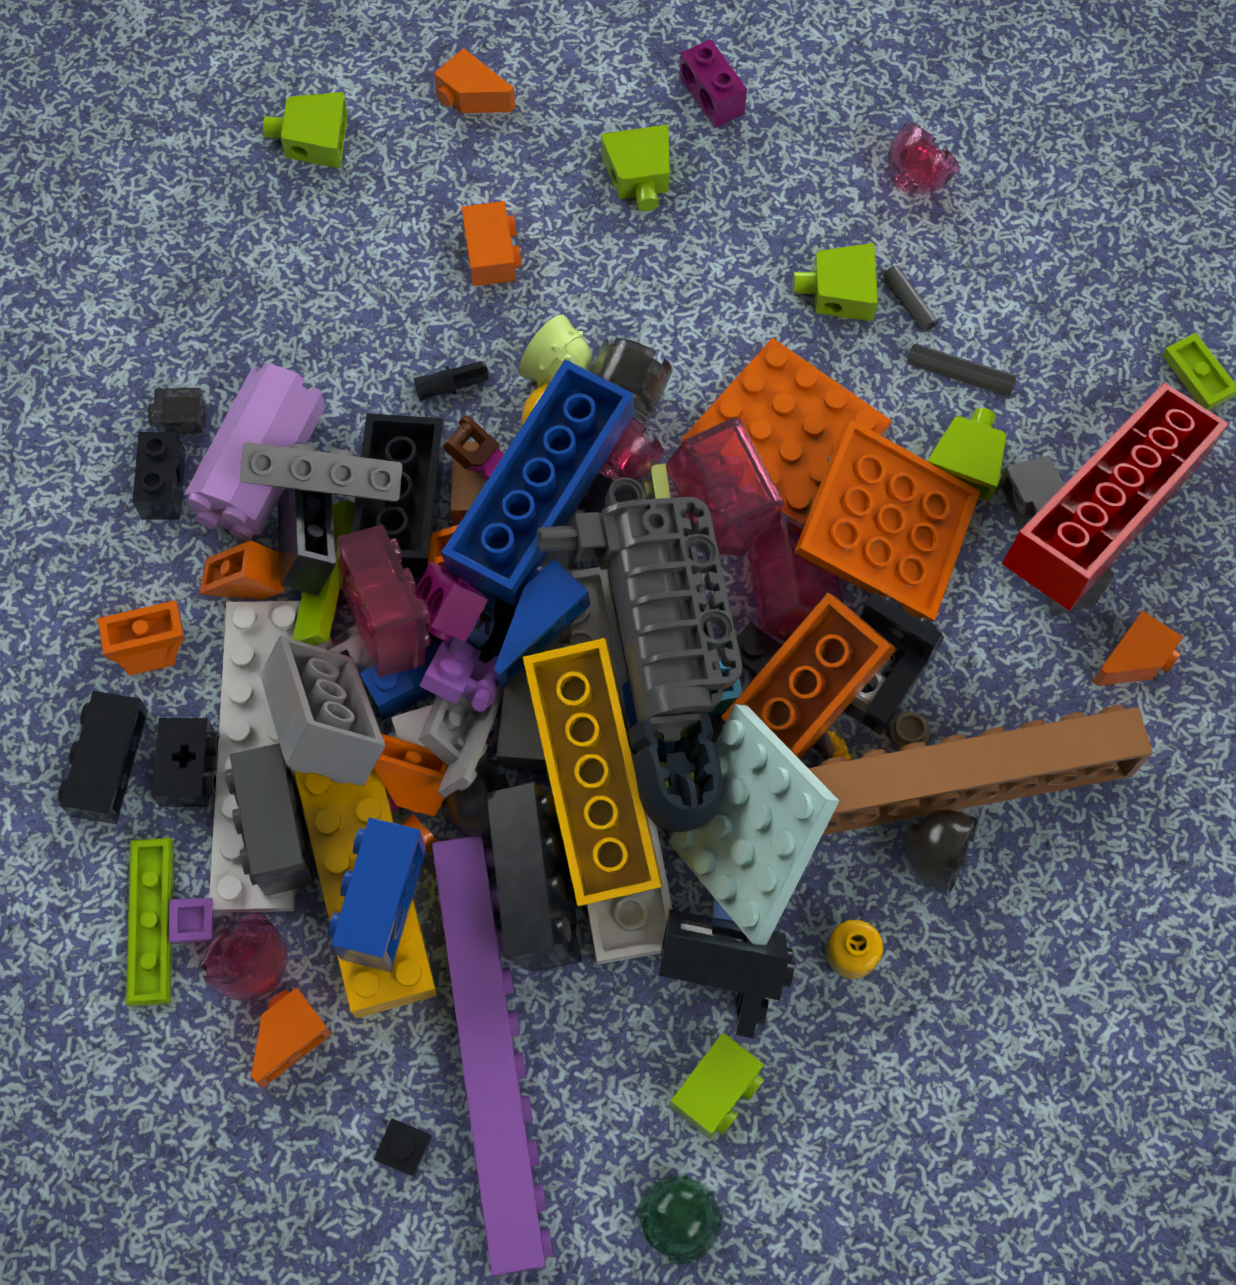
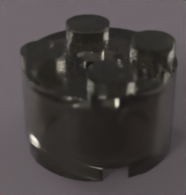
[590,338,673,422]

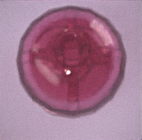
[887,123,960,193]
[599,418,664,481]
[201,913,288,1001]

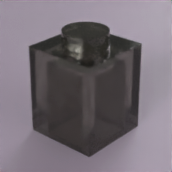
[148,388,207,438]

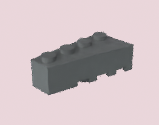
[999,455,1115,616]

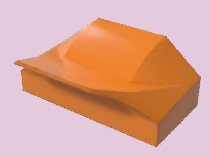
[97,600,185,676]

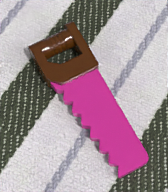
[443,415,504,479]

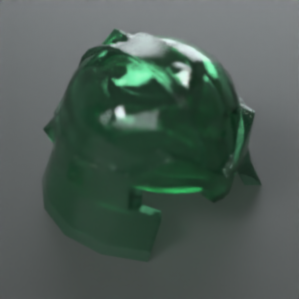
[636,1175,721,1264]

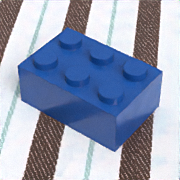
[327,817,426,973]

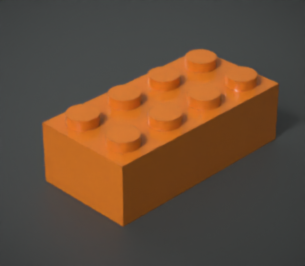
[721,593,897,760]

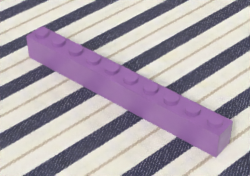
[432,835,553,1278]

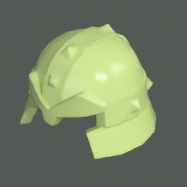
[519,314,592,386]

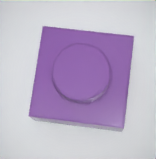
[169,898,214,944]

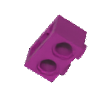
[679,39,747,128]
[409,561,488,642]

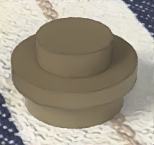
[889,711,930,748]

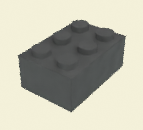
[225,743,315,896]

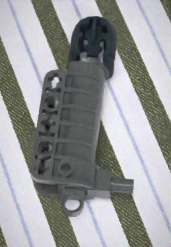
[536,477,742,832]

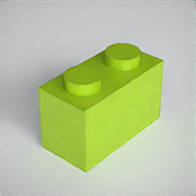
[669,1032,765,1139]

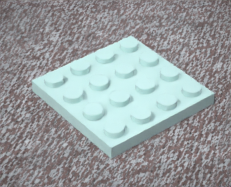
[669,704,839,945]

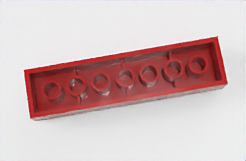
[1002,382,1229,611]

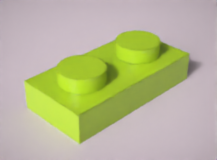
[1162,333,1236,410]

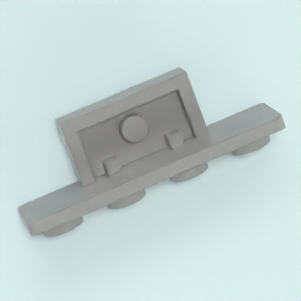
[240,442,402,502]
[418,684,505,798]

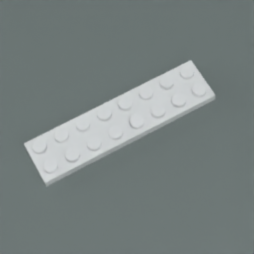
[209,601,301,913]

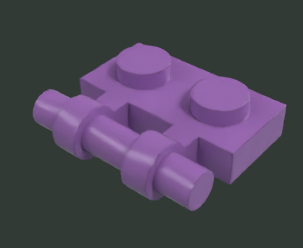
[419,637,500,712]

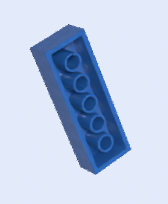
[441,359,635,607]

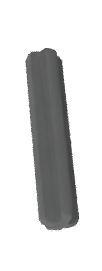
[907,344,1016,396]

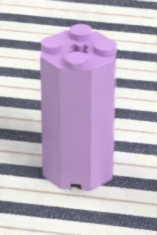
[184,363,326,542]

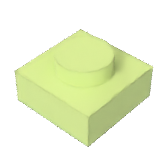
[644,464,671,499]

